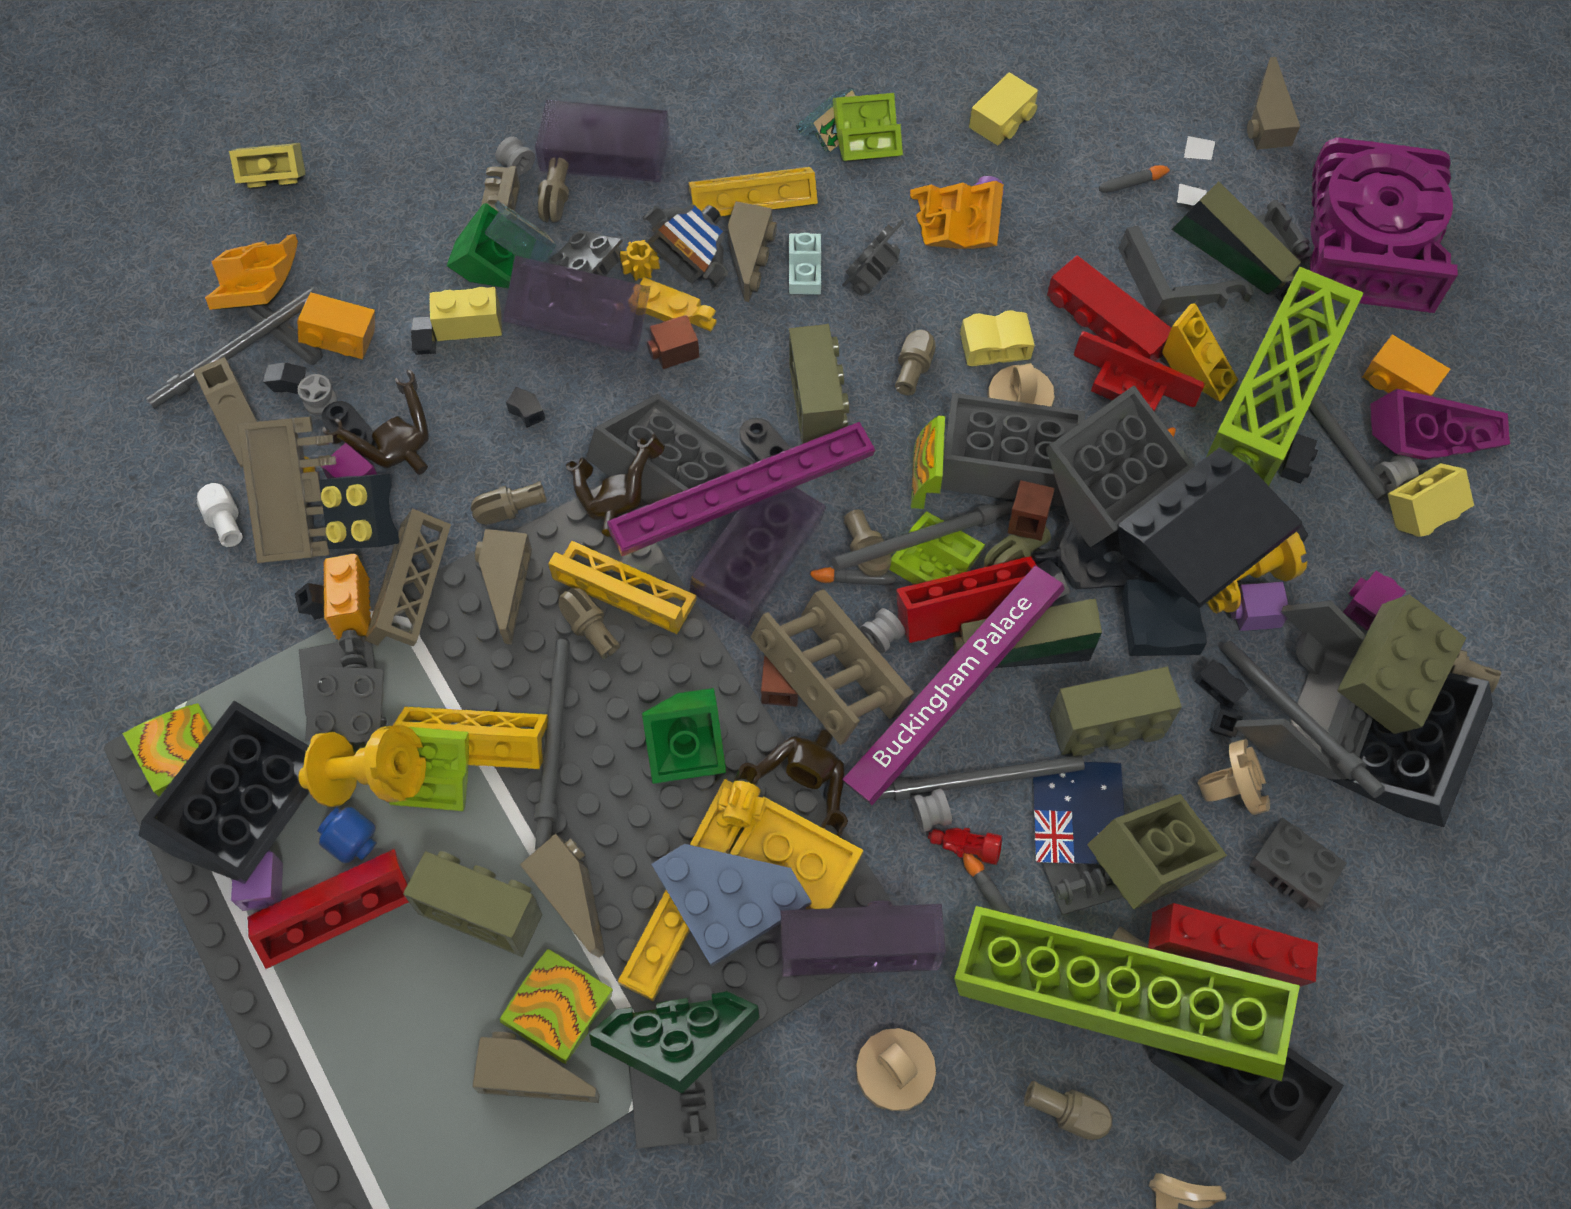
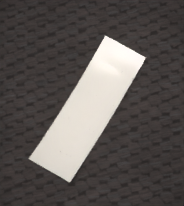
[1177,136,1215,206]

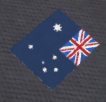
[1033,762,1125,864]

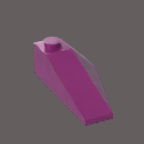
[1370,389,1510,460]

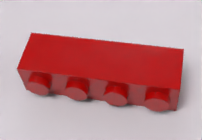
[1047,255,1171,362]
[896,556,1038,643]
[247,849,410,969]
[1148,903,1318,987]

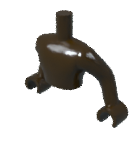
[322,370,429,475]
[566,434,665,537]
[734,730,848,837]

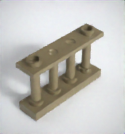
[751,589,914,745]

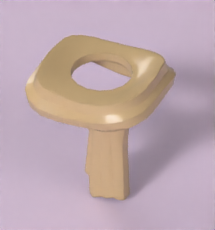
[1149,1173,1226,1209]

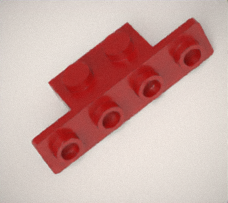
[1074,331,1205,412]

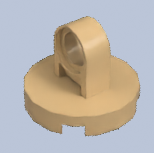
[988,363,1055,406]
[1198,739,1270,815]
[856,1028,936,1111]

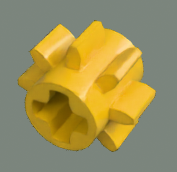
[620,240,660,281]
[717,781,766,828]

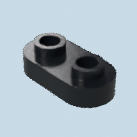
[322,401,376,457]
[740,418,791,462]

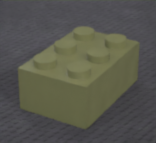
[789,324,849,444]
[1337,594,1466,734]
[1049,666,1182,757]
[1087,794,1227,909]
[403,851,542,957]

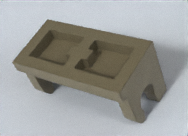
[481,166,520,221]

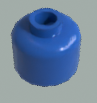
[317,807,377,863]

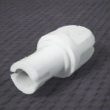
[197,483,243,547]

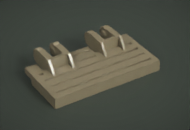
[237,416,336,563]

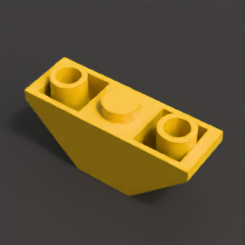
[1162,304,1238,402]

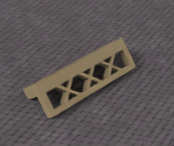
[364,508,451,646]

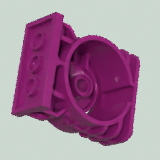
[1308,137,1458,313]

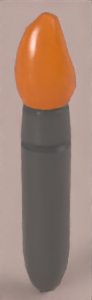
[1099,165,1170,193]
[810,567,897,585]
[963,853,1014,915]

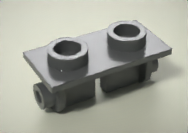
[1256,200,1312,261]

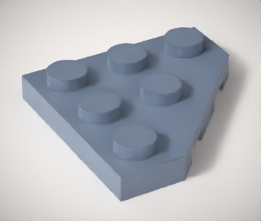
[651,844,812,966]

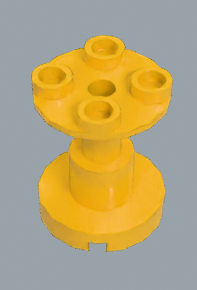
[1207,531,1307,614]
[298,725,426,807]

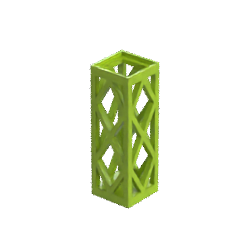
[1206,267,1363,486]

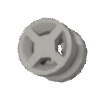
[495,136,535,177]
[298,374,337,415]
[1374,455,1419,493]
[860,608,905,653]
[911,788,952,832]

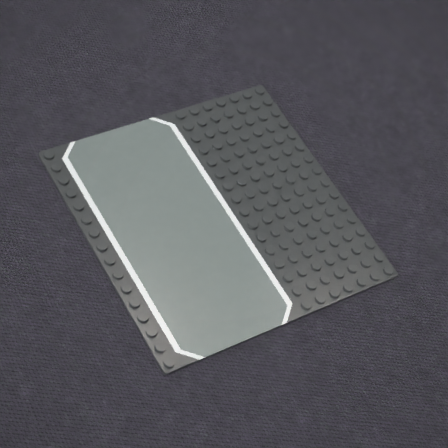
[104,485,911,1209]

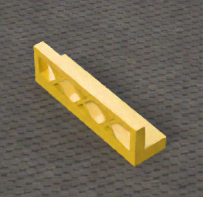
[688,167,818,216]
[548,541,697,634]
[393,707,548,769]

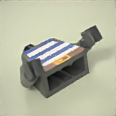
[642,204,728,287]

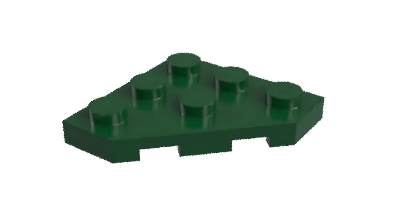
[589,991,760,1093]

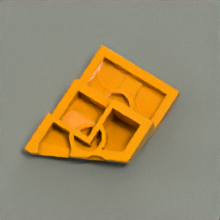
[910,180,1004,249]
[205,234,298,310]

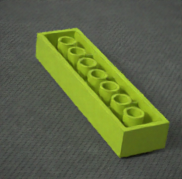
[954,906,1300,1081]

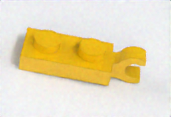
[629,277,717,331]

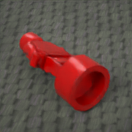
[928,828,1003,865]

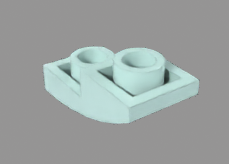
[789,233,821,294]

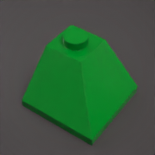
[447,203,536,290]
[642,688,726,784]

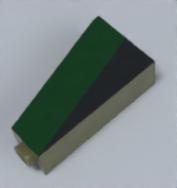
[1171,181,1301,295]
[953,599,1102,668]

